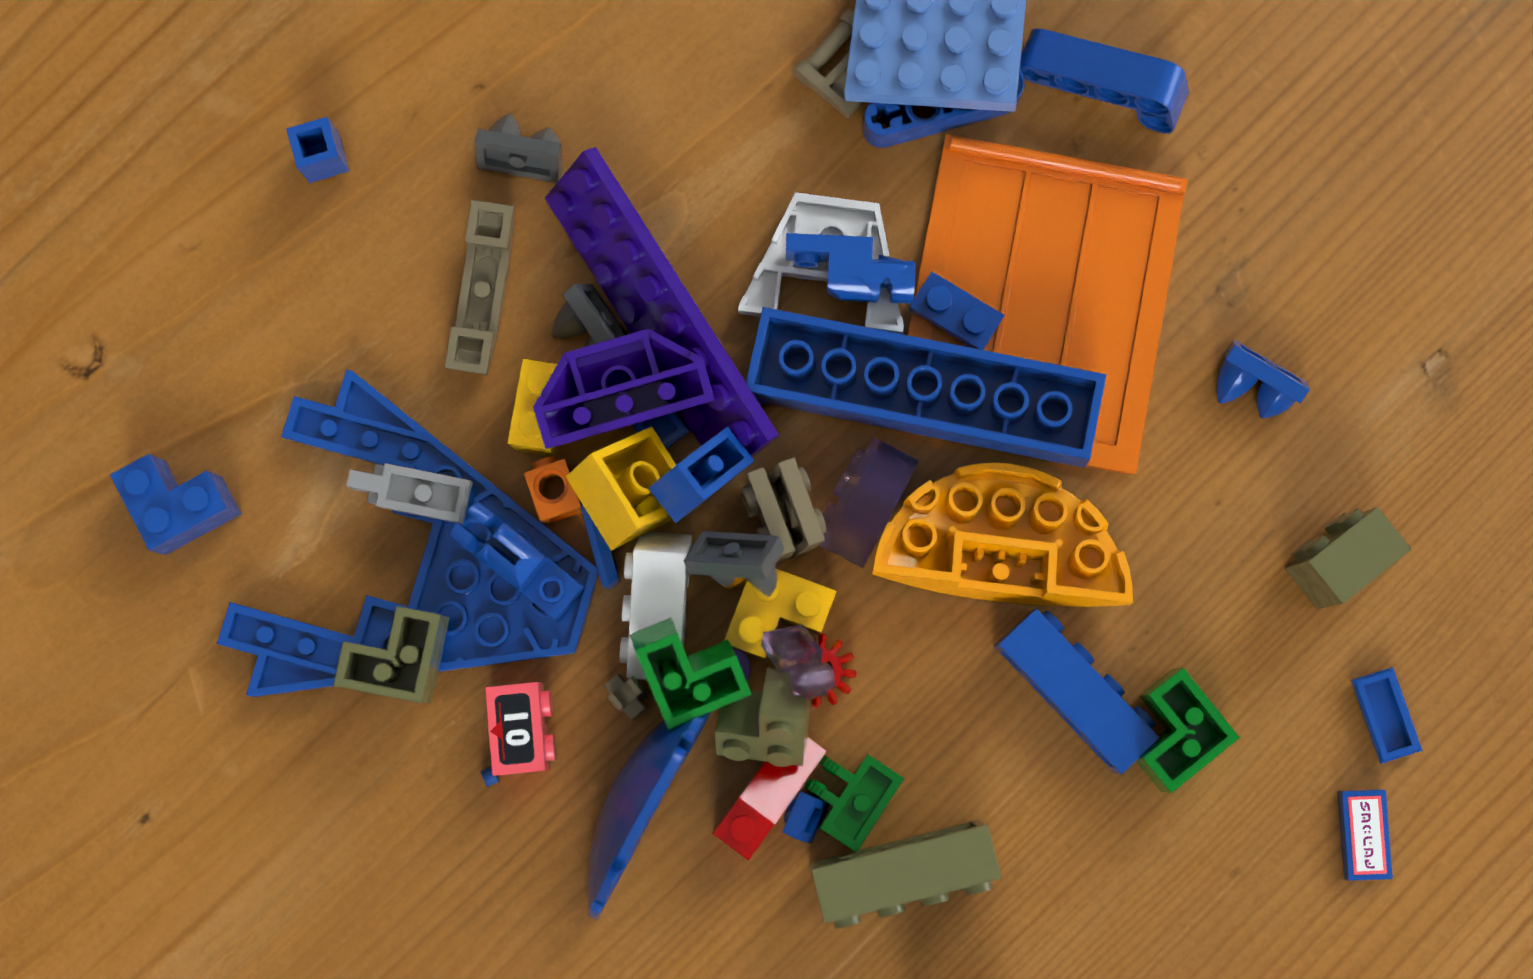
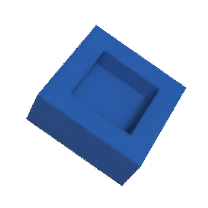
[782,791,829,844]

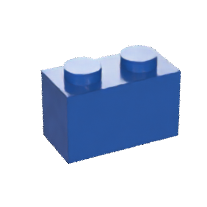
[648,426,755,523]

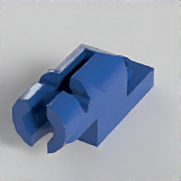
[786,233,915,304]
[450,501,585,621]

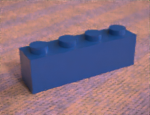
[994,608,1160,774]

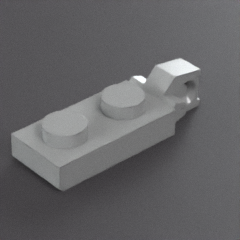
[346,463,473,524]

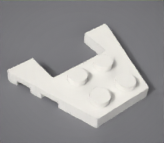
[738,192,904,334]

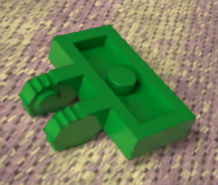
[804,754,905,853]

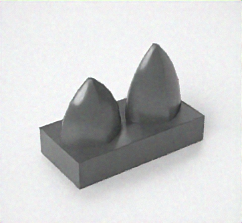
[474,113,562,183]
[552,284,628,347]
[684,531,784,597]

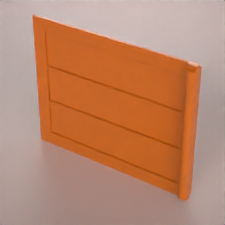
[897,134,1188,475]

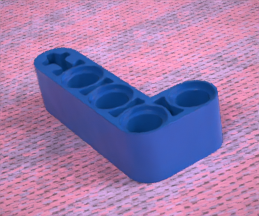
[1020,28,1189,133]
[863,67,1025,148]

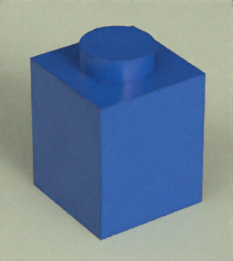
[286,117,350,183]

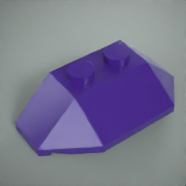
[533,329,715,449]

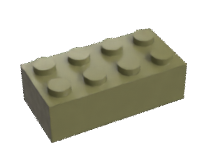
[810,820,1002,928]

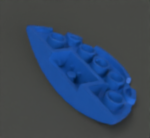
[587,711,712,920]

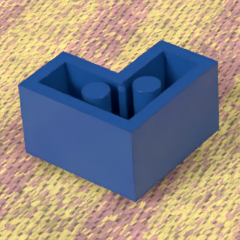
[110,454,242,555]

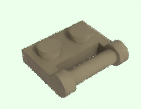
[792,9,863,119]

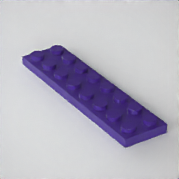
[545,147,779,458]

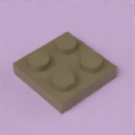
[767,457,826,560]
[740,467,795,565]

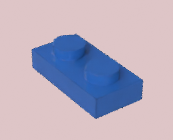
[909,272,1005,350]

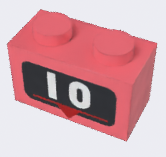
[485,682,557,776]

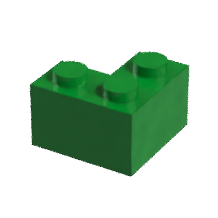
[630,617,752,730]
[1136,667,1240,794]

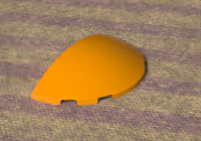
[872,463,1133,607]

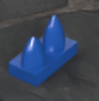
[1217,339,1310,419]

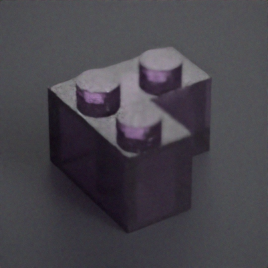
[820,437,919,568]

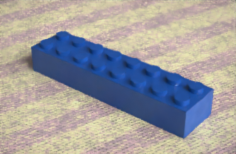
[746,307,1107,468]

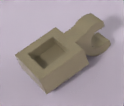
[603,674,648,720]

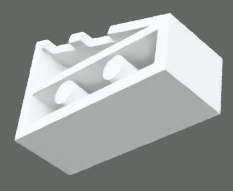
[620,531,693,679]

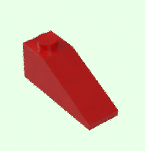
[713,738,827,861]

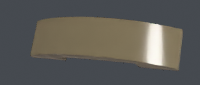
[444,200,515,375]

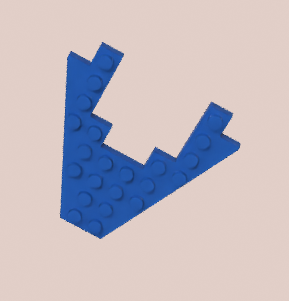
[217,369,599,697]

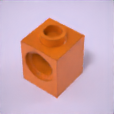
[524,456,582,526]

